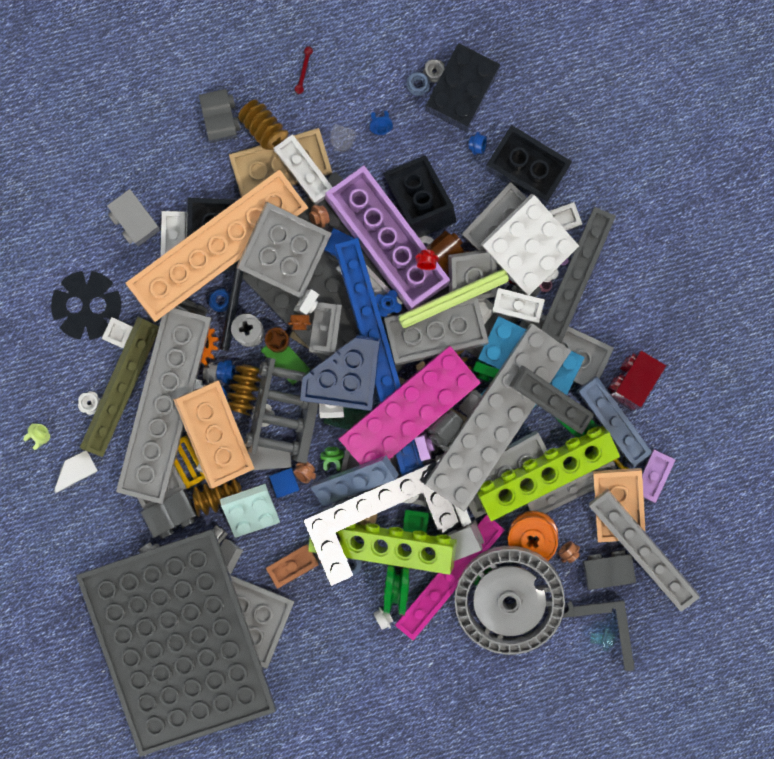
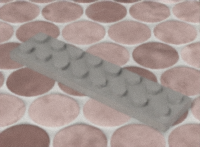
[116,308,212,504]
[424,324,571,512]

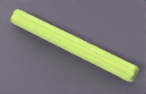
[398,269,509,328]

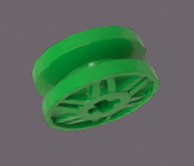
[383,565,410,616]

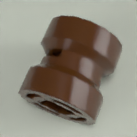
[265,327,290,353]

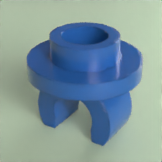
[369,111,393,135]

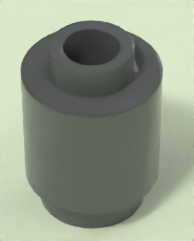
[428,410,463,446]

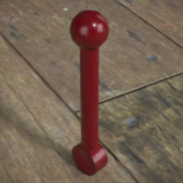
[295,46,313,95]

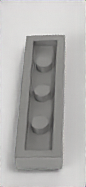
[527,461,617,514]

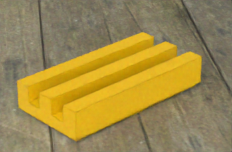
[174,436,206,489]

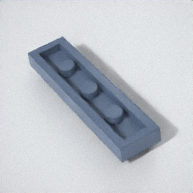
[577,376,652,467]
[310,455,399,506]

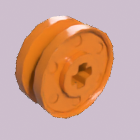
[508,511,558,561]

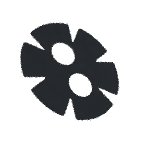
[51,271,121,340]

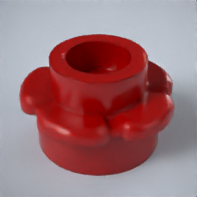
[415,250,439,270]

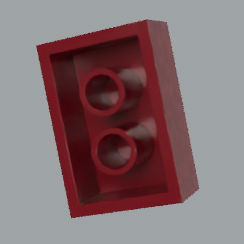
[607,350,666,411]

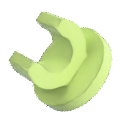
[23,424,50,450]

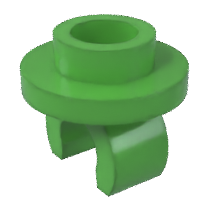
[320,447,344,471]

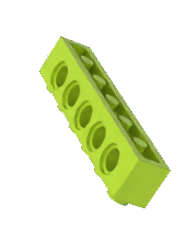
[477,426,620,521]
[308,523,457,575]

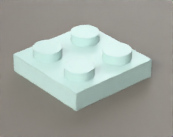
[220,484,280,538]

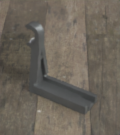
[548,599,634,671]

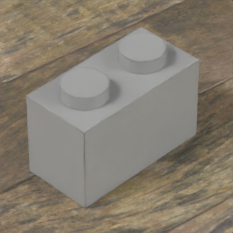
[107,189,161,247]

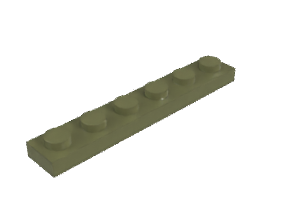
[80,317,159,457]

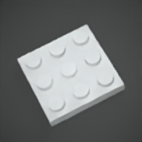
[480,194,579,296]

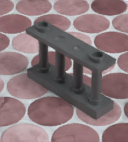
[244,357,319,463]

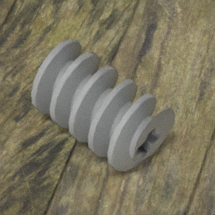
[231,314,265,347]

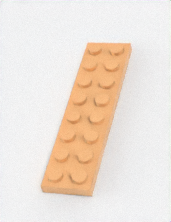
[125,169,308,322]

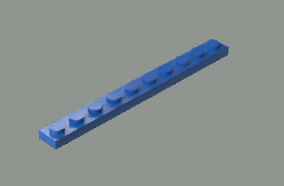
[334,238,423,475]

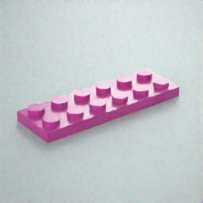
[338,345,481,465]

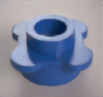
[375,290,402,317]

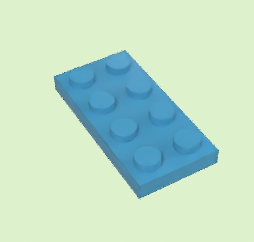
[478,316,585,395]

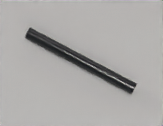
[220,260,243,351]

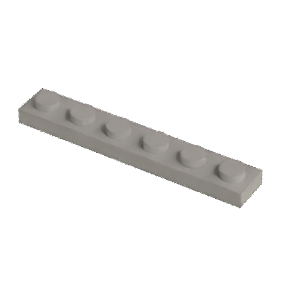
[589,489,700,612]

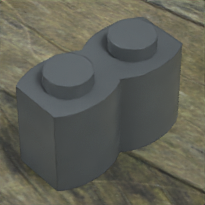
[199,89,241,143]
[141,490,198,540]
[582,550,636,590]

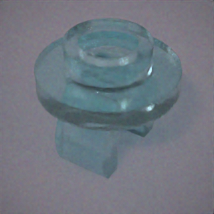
[590,627,615,652]

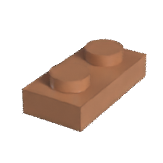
[266,544,319,589]

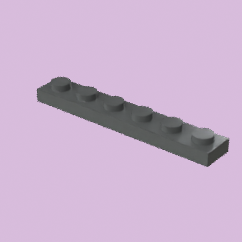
[541,206,616,343]

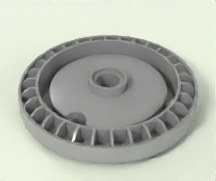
[455,546,565,655]

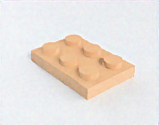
[593,468,646,542]

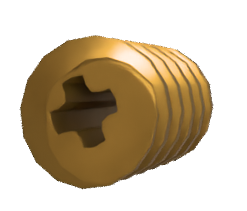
[238,99,288,150]
[227,364,261,416]
[193,478,242,517]

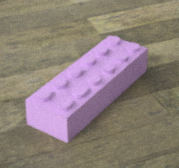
[325,166,450,311]

